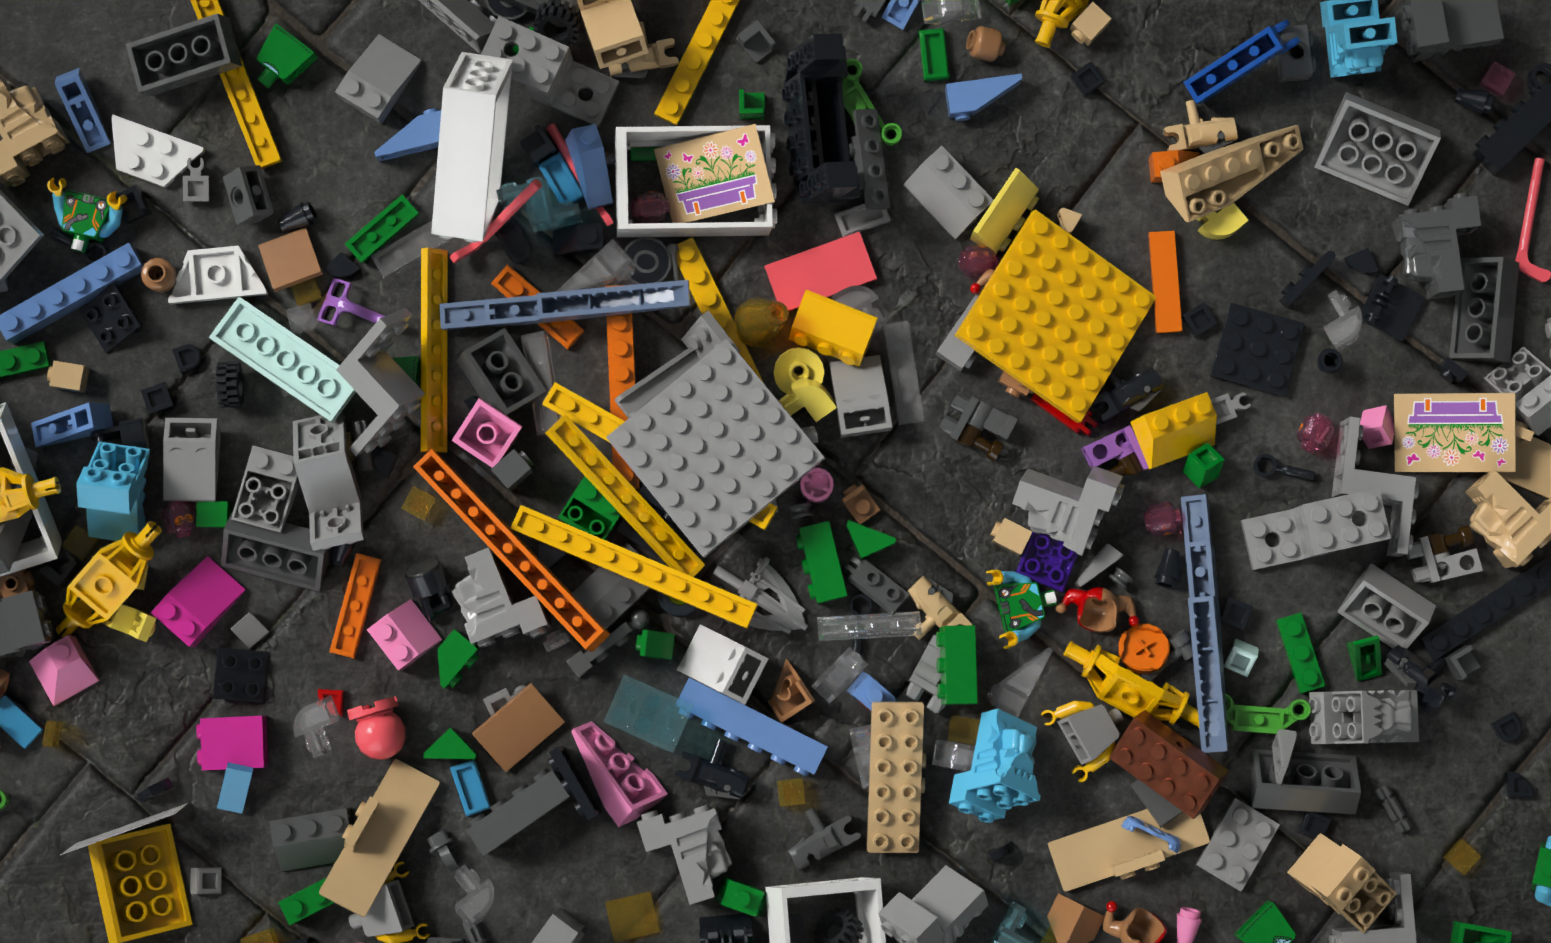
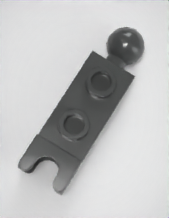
[566,609,650,678]

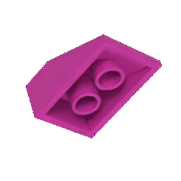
[151,556,246,648]

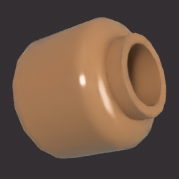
[966,26,1006,62]
[141,258,177,293]

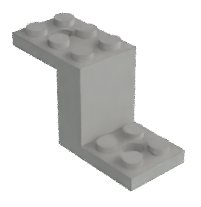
[481,16,619,128]
[336,308,425,456]
[293,410,364,551]
[1332,417,1419,557]
[1241,488,1391,570]
[1329,872,1417,943]

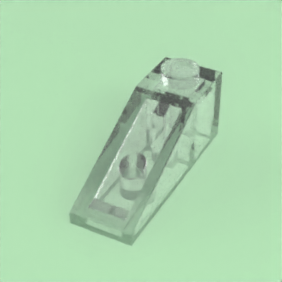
[557,239,638,291]
[987,647,1053,718]

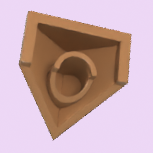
[767,658,815,723]
[1047,893,1105,943]

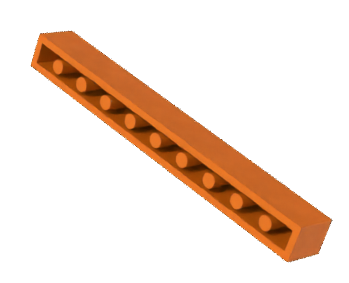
[413,449,610,652]

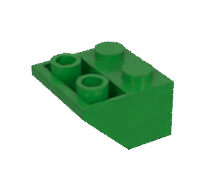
[558,476,622,540]

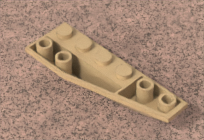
[1160,125,1303,222]

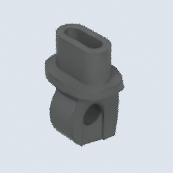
[427,830,460,872]

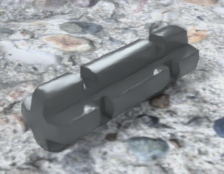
[1375,785,1412,833]

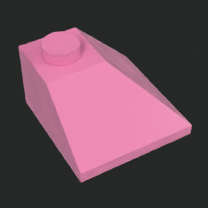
[29,635,100,706]

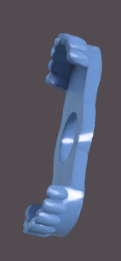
[1121,816,1182,853]

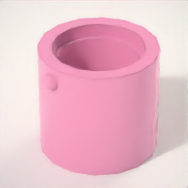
[800,468,834,503]

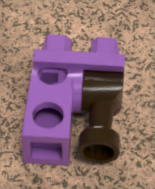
[1081,425,1148,476]

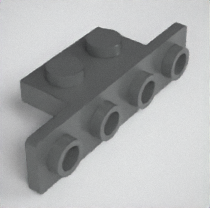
[847,109,890,210]

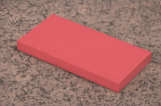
[764,231,877,314]

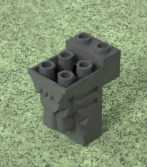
[1401,0,1504,63]
[1392,193,1481,300]
[0,590,55,657]

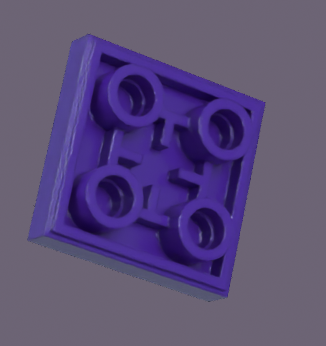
[1016,532,1078,593]

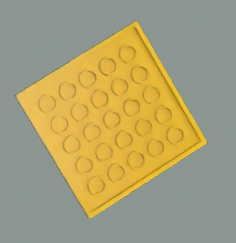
[954,209,1156,423]

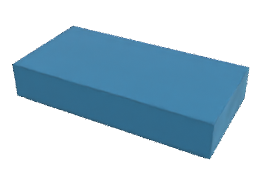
[538,152,584,209]
[0,695,44,749]
[450,759,491,817]
[217,762,253,814]

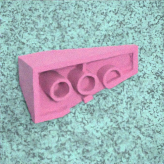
[571,721,668,827]

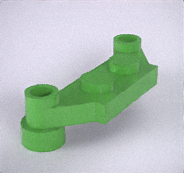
[842,59,902,146]
[1225,694,1311,734]

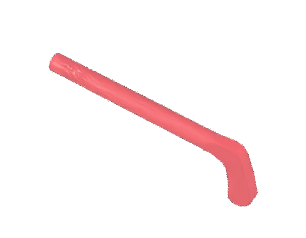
[546,123,613,227]
[1515,158,1551,283]
[450,179,542,264]

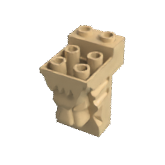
[577,0,649,69]
[0,77,70,187]
[1465,470,1551,568]
[1287,833,1397,934]

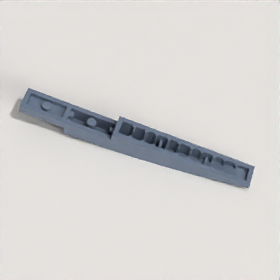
[439,280,691,330]
[1181,494,1228,753]

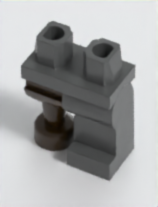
[939,394,1018,462]

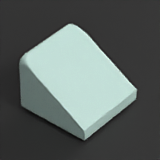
[1224,639,1259,677]

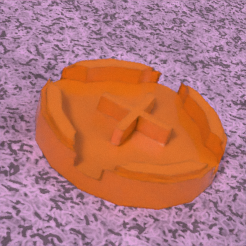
[1118,624,1170,674]

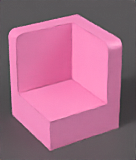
[1360,405,1394,449]

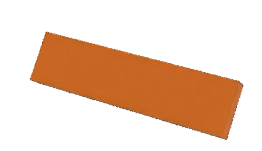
[1148,231,1182,334]
[491,264,585,350]
[329,553,382,659]

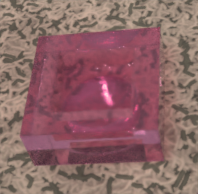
[1479,61,1516,97]

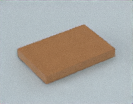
[472,683,565,772]

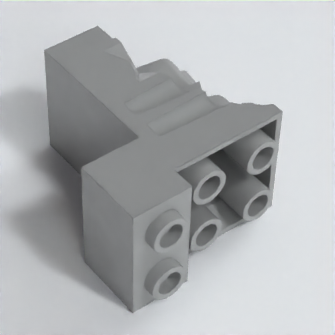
[1012,466,1125,555]
[452,547,551,648]
[1308,690,1419,744]
[637,804,732,905]
[878,866,988,943]

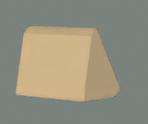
[1057,208,1082,234]

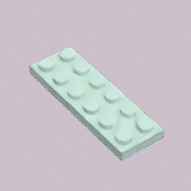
[209,297,356,423]

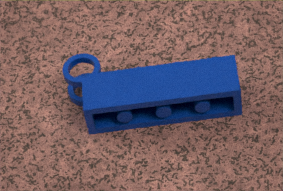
[1183,19,1301,104]

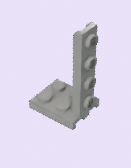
[614,311,740,419]

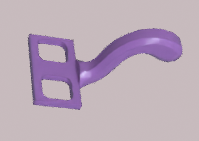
[317,278,385,326]

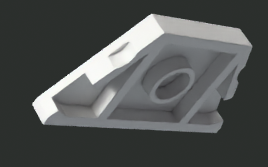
[112,115,206,188]
[168,246,268,305]

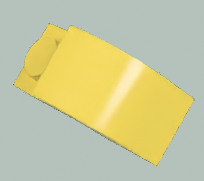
[1196,203,1248,240]
[778,379,837,422]
[102,604,157,642]

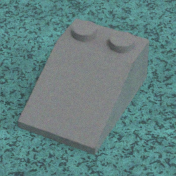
[335,34,422,124]

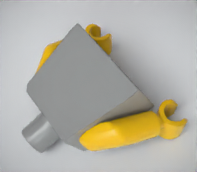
[1041,701,1123,782]
[349,862,430,943]

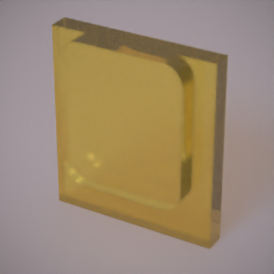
[605,891,660,943]

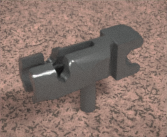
[788,807,861,871]

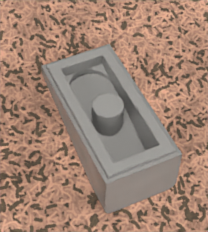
[1075,544,1123,588]
[1272,729,1297,785]

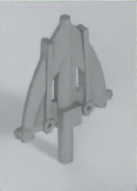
[713,557,808,634]

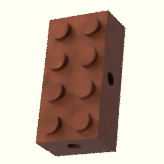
[1110,710,1229,819]

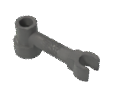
[1138,629,1193,681]

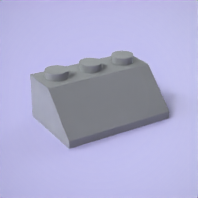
[903,145,994,240]
[1337,563,1436,649]

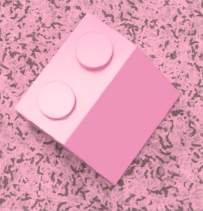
[452,398,523,468]
[367,599,443,671]

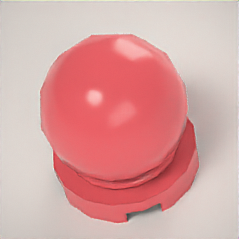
[347,696,406,760]

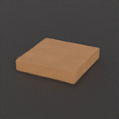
[258,227,323,292]

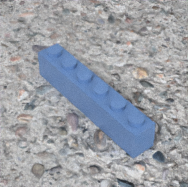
[0,243,144,344]
[675,678,828,777]

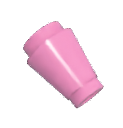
[1177,907,1202,943]

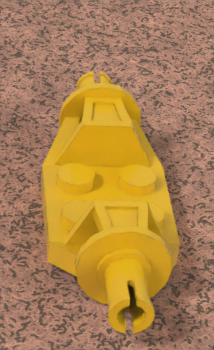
[1035,0,1089,48]
[0,467,61,522]
[56,521,162,638]
[1063,641,1199,728]

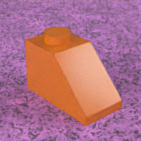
[1148,150,1200,183]

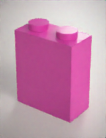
[196,716,268,771]

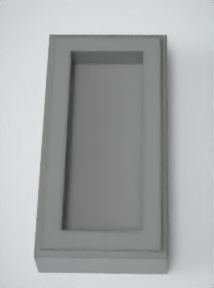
[834,203,891,238]

